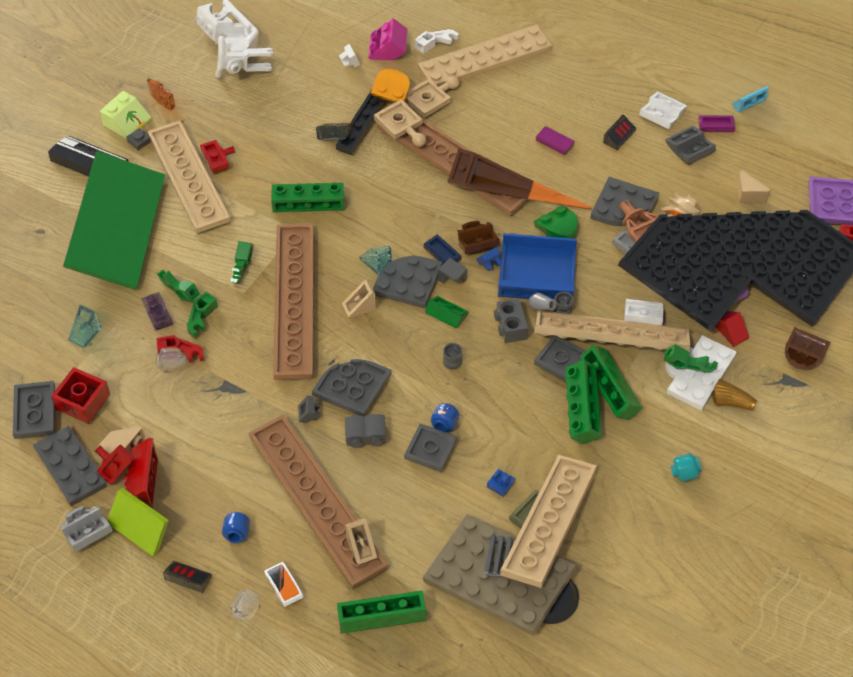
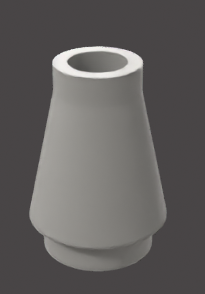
[529,292,557,311]

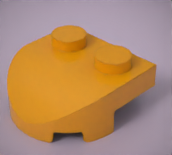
[371,69,410,103]

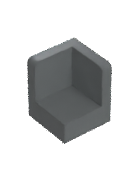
[438,258,467,284]

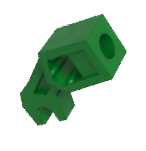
[230,241,254,284]
[157,270,200,302]
[187,292,218,338]
[664,344,718,373]

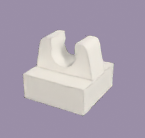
[339,44,361,68]

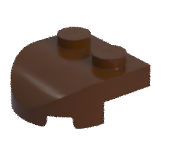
[457,221,500,254]
[785,327,831,370]

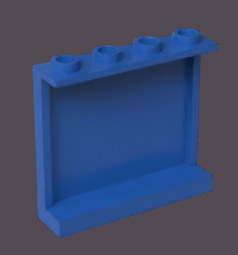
[498,233,577,299]

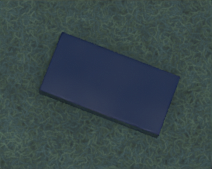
[424,234,462,265]

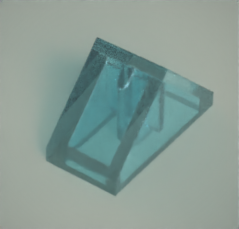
[359,246,392,275]
[68,305,102,348]

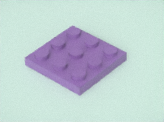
[808,176,853,225]

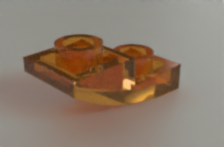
[147,78,175,110]

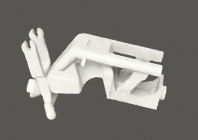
[196,0,274,78]

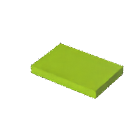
[107,488,169,556]

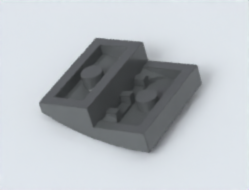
[665,126,716,164]

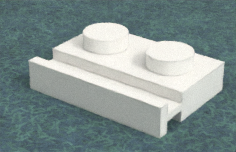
[624,299,664,325]

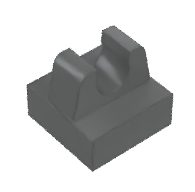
[298,395,321,423]

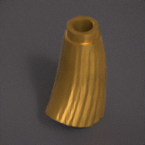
[711,379,757,411]

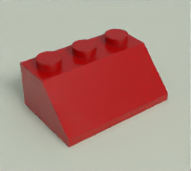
[124,438,158,509]

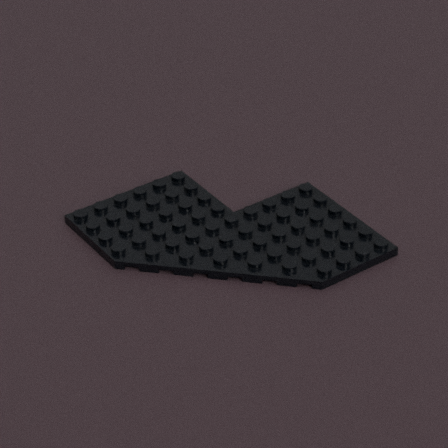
[618,210,853,331]

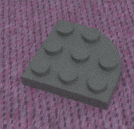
[590,177,659,226]
[373,255,442,308]
[312,359,391,416]

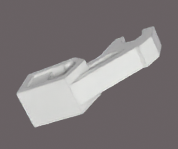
[415,29,459,54]

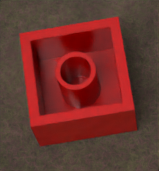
[51,367,110,424]

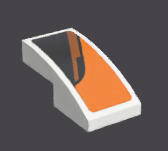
[264,562,304,607]

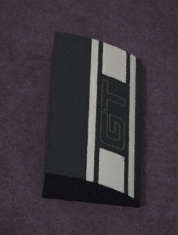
[48,136,129,177]

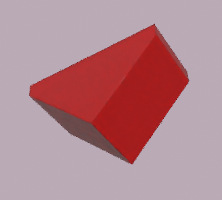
[715,311,749,347]

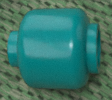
[670,453,702,482]

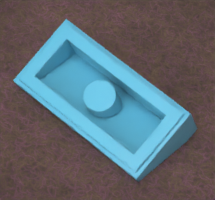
[732,86,769,112]

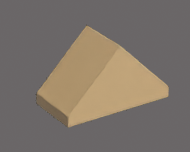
[737,170,770,203]
[342,279,376,318]
[345,518,377,565]

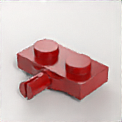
[200,140,235,173]
[94,444,135,485]

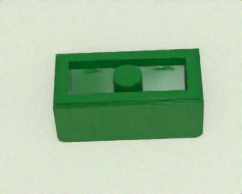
[425,296,469,328]

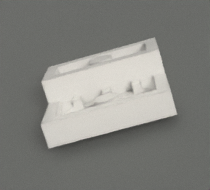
[639,91,687,129]

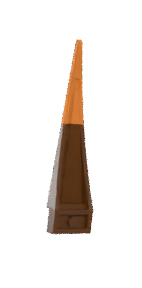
[447,148,591,209]

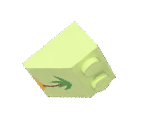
[100,91,152,139]

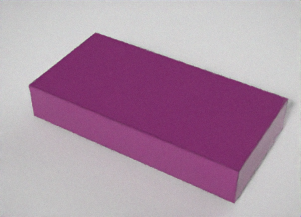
[698,115,735,132]
[536,126,575,155]

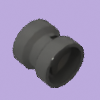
[553,292,573,314]
[443,343,462,370]

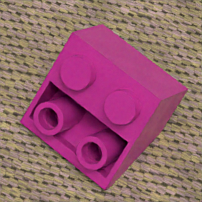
[368,18,408,60]

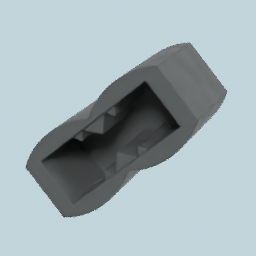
[345,414,386,448]

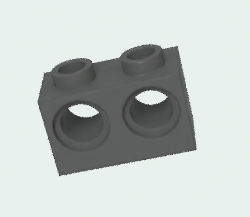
[494,298,528,343]

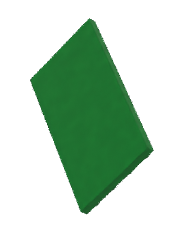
[63,151,165,290]

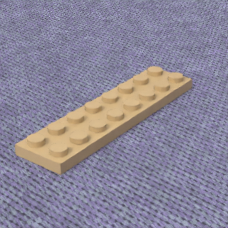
[418,25,552,87]
[148,121,231,233]
[534,310,690,352]
[501,455,597,588]

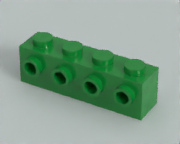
[271,182,344,213]
[580,345,643,420]
[565,360,602,444]
[337,590,426,634]

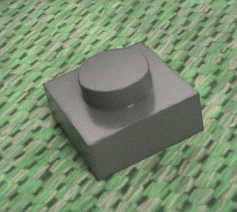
[126,128,151,150]

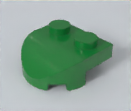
[534,205,579,239]

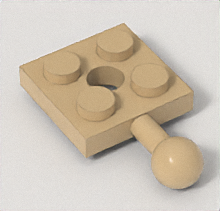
[405,76,459,118]
[374,99,426,147]

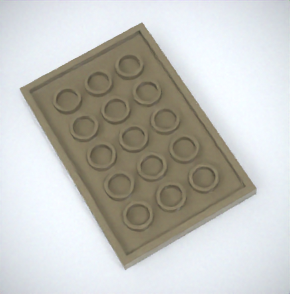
[423,514,576,636]

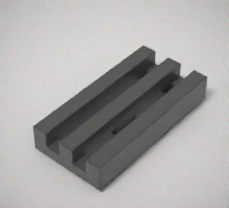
[485,535,513,577]

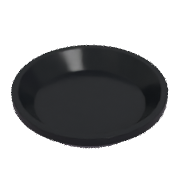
[542,579,579,624]

